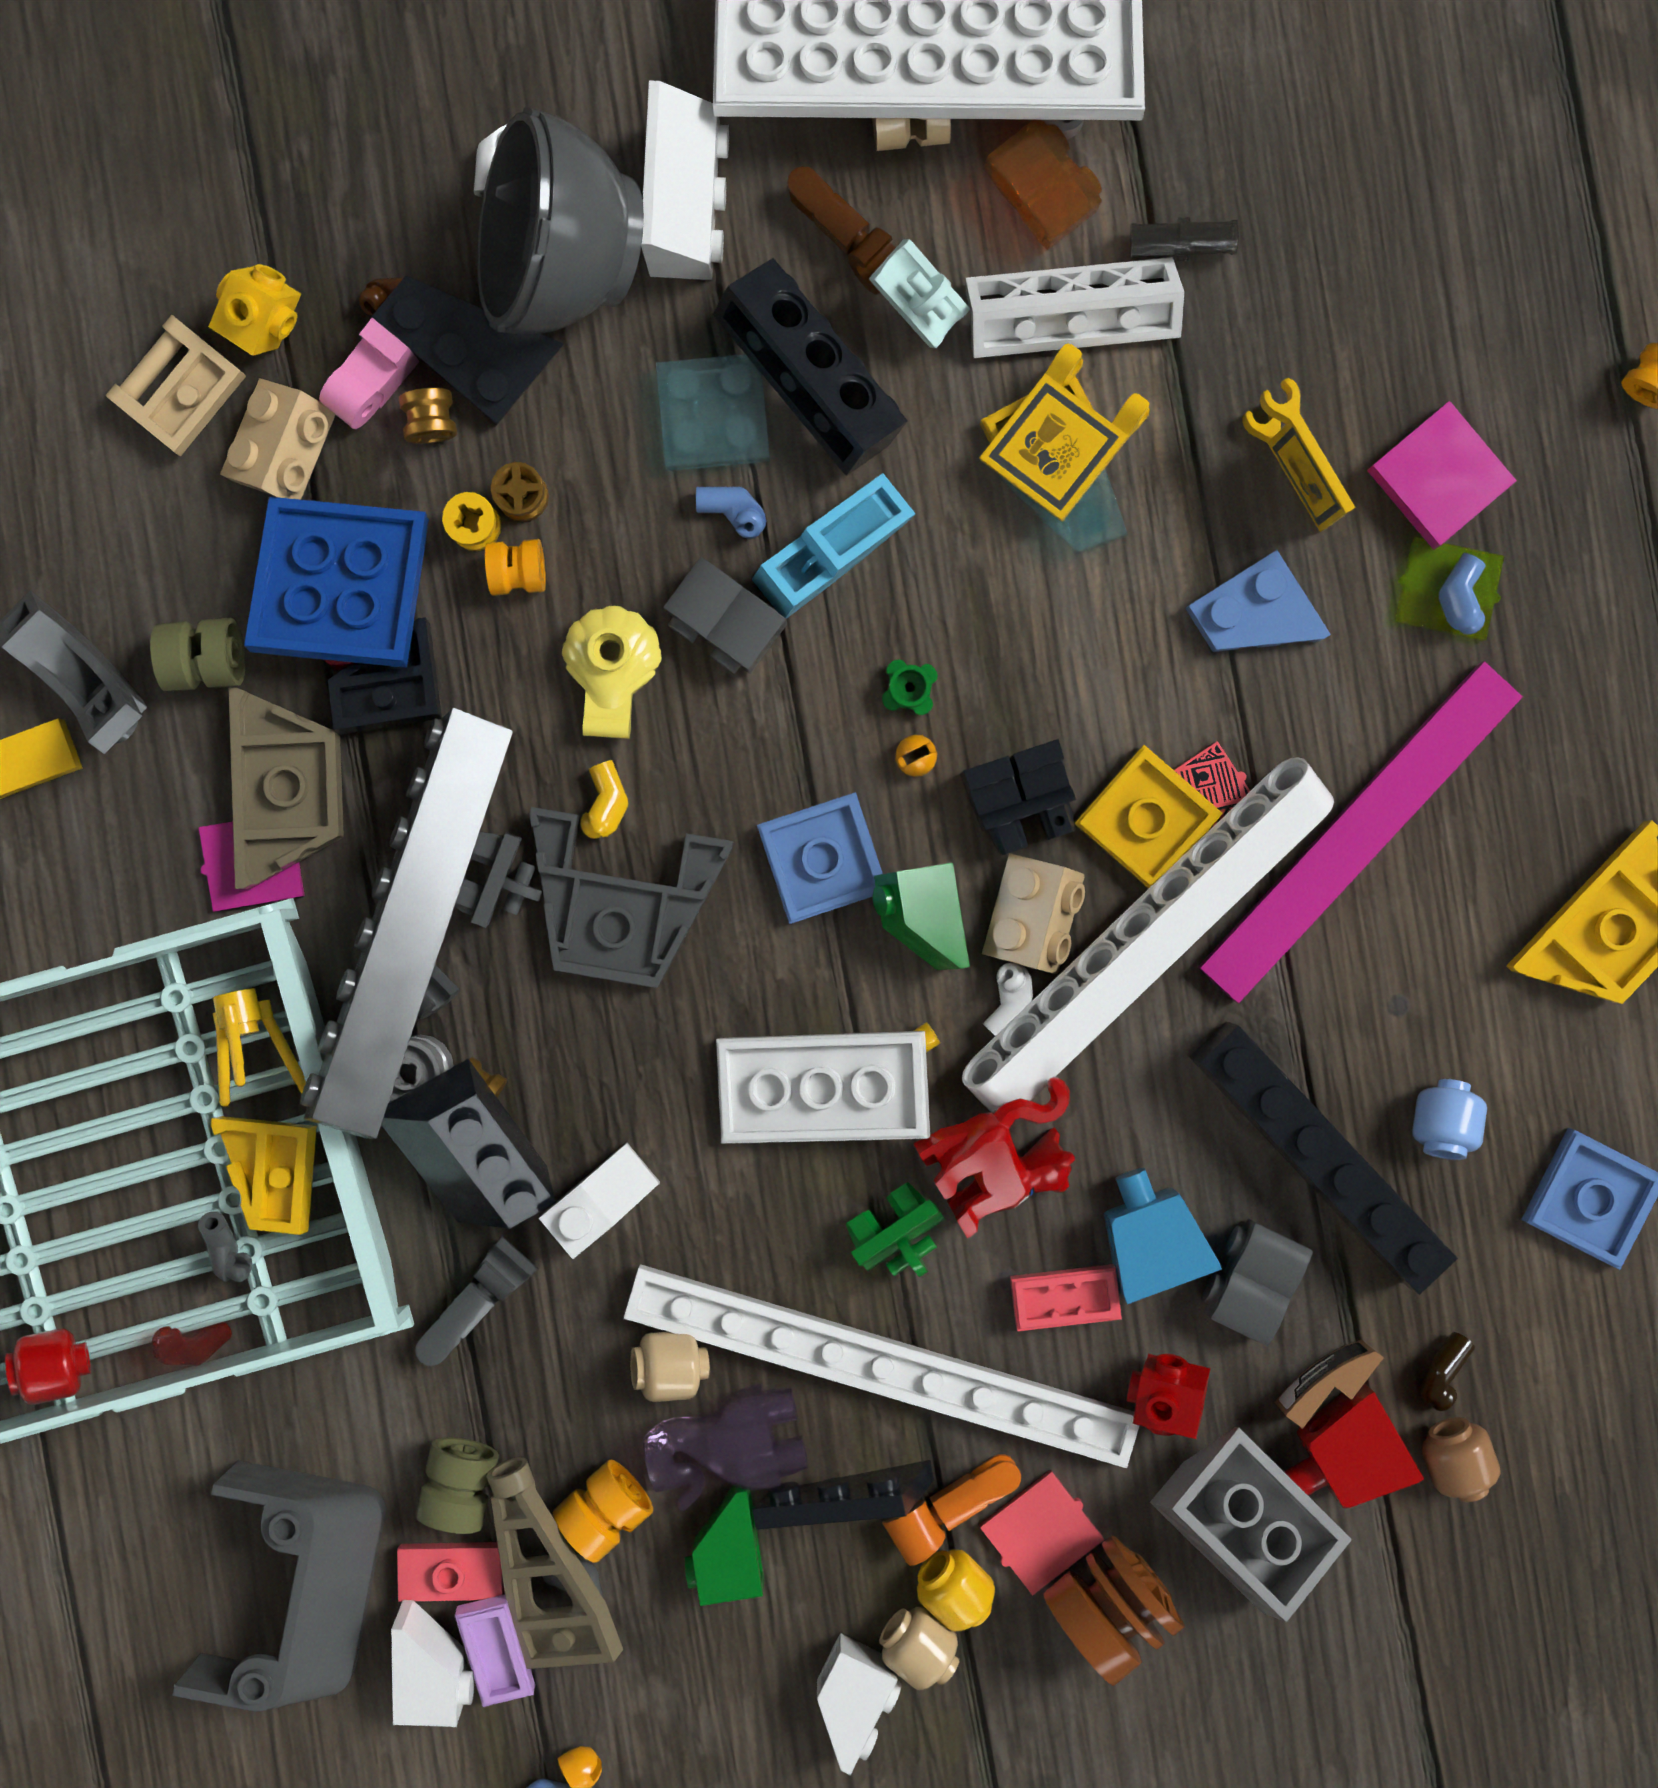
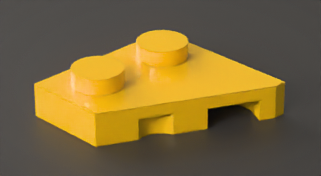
[211,1116,317,1235]

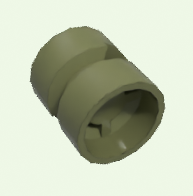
[150,617,245,692]
[415,1437,499,1534]

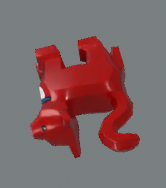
[913,1077,1076,1238]

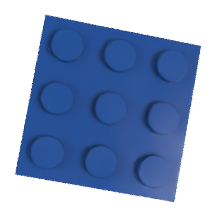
[244,497,429,668]

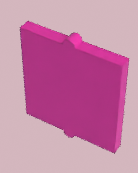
[199,821,305,912]

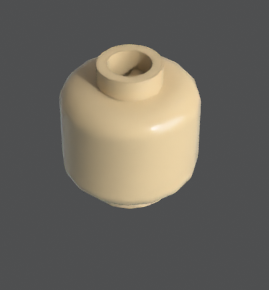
[630,1332,710,1402]
[879,1607,959,1690]

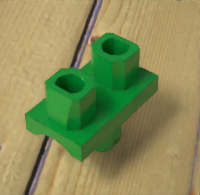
[846,1182,945,1278]

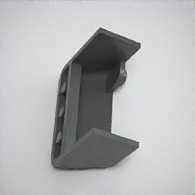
[172,1460,386,1712]

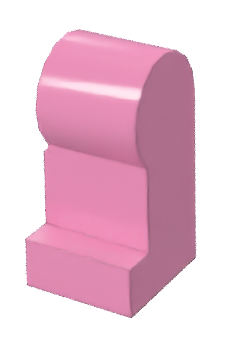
[319,318,420,429]

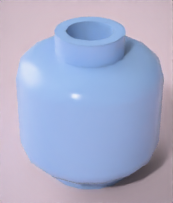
[1412,1079,1487,1160]

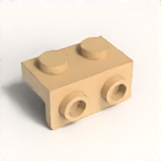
[220,378,335,500]
[982,853,1085,974]

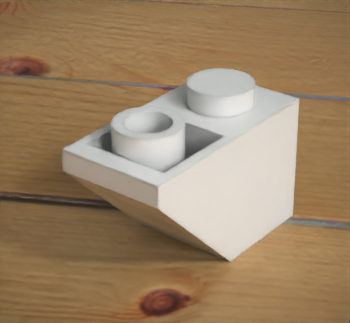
[817,1633,901,1775]

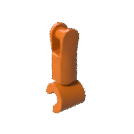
[882,1454,1021,1566]

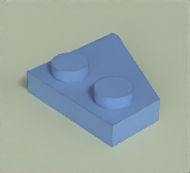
[1185,550,1331,652]

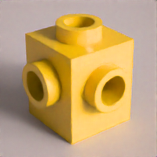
[208,264,301,356]

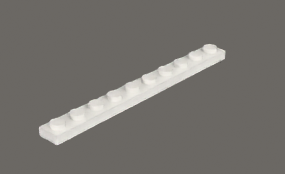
[624,1264,1140,1468]

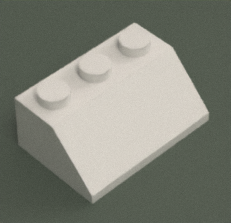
[641,80,729,280]

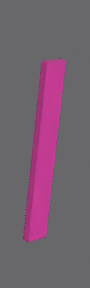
[1197,661,1523,1004]

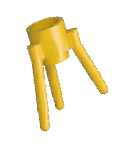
[212,988,306,1107]

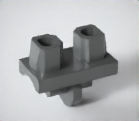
[454,831,543,928]

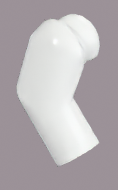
[982,962,1033,1036]

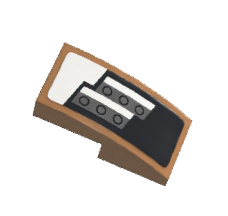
[1274,1340,1384,1429]

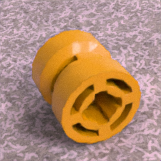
[485,539,546,596]

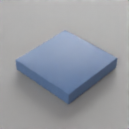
[757,792,883,924]
[1521,1128,1658,1270]

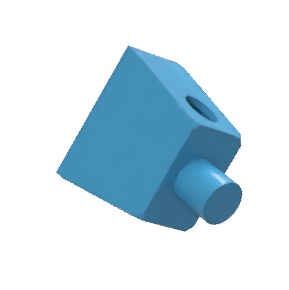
[1104,1168,1222,1304]

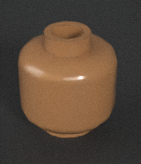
[1421,1417,1501,1502]

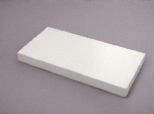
[716,1031,930,1143]

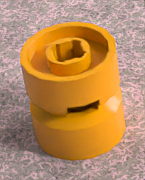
[553,1459,653,1563]

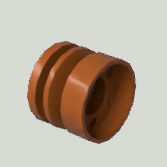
[1043,1535,1185,1686]

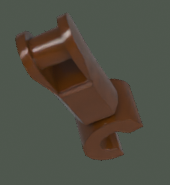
[787,166,896,295]

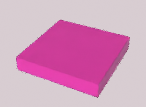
[1367,401,1517,550]

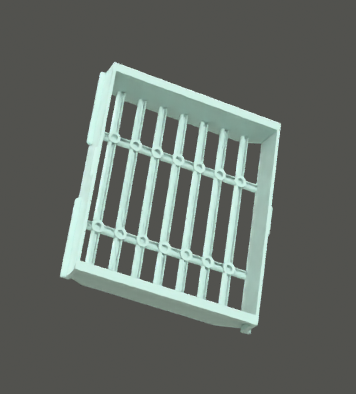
[0,898,414,1444]

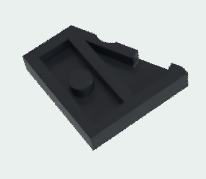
[328,617,442,735]

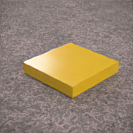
[1074,745,1223,889]

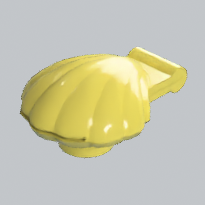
[561,606,662,739]

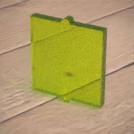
[1395,537,1505,641]

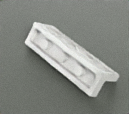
[966,257,1184,358]

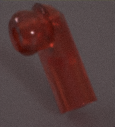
[152,1322,232,1366]

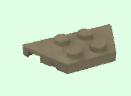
[228,687,344,890]

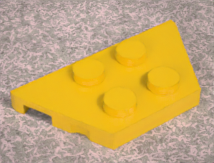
[1506,820,1658,1004]

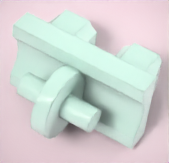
[869,239,970,348]

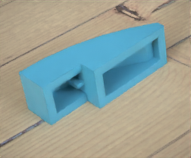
[752,473,916,619]

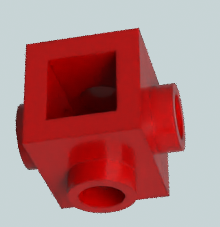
[1127,1353,1211,1439]

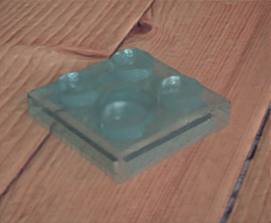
[656,354,770,471]

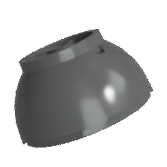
[477,107,644,334]

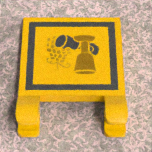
[979,343,1150,522]
[1242,378,1356,532]

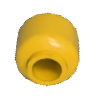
[917,1549,995,1632]

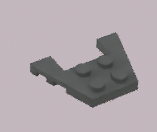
[530,807,734,988]

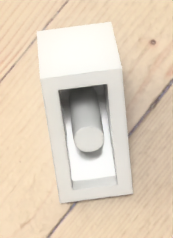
[539,1143,660,1259]
[391,1600,474,1727]

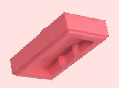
[1010,1264,1122,1331]
[397,1542,505,1602]

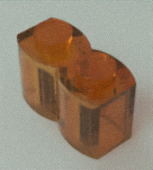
[984,119,1102,250]

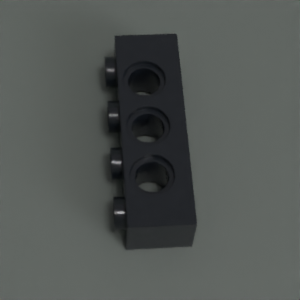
[713,258,908,476]

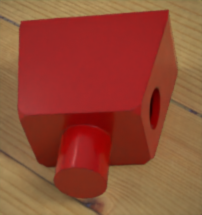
[1284,1383,1424,1508]

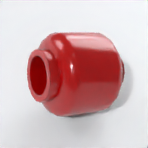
[5,1329,91,1405]

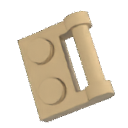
[105,314,246,456]

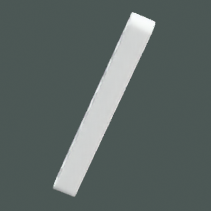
[962,757,1334,1112]

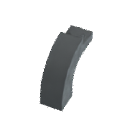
[0,590,147,754]

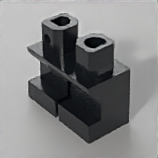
[960,739,1076,856]

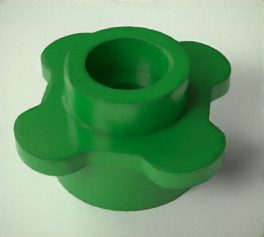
[882,659,938,715]

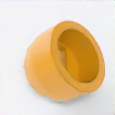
[895,735,937,777]
[557,1746,602,1788]

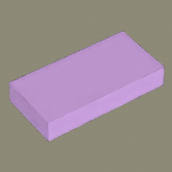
[455,1594,535,1707]

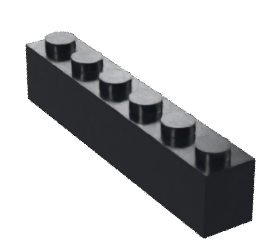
[1189,1021,1458,1295]

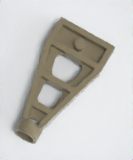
[486,1457,623,1669]

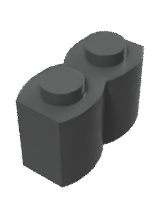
[663,557,787,674]
[1202,1219,1313,1347]

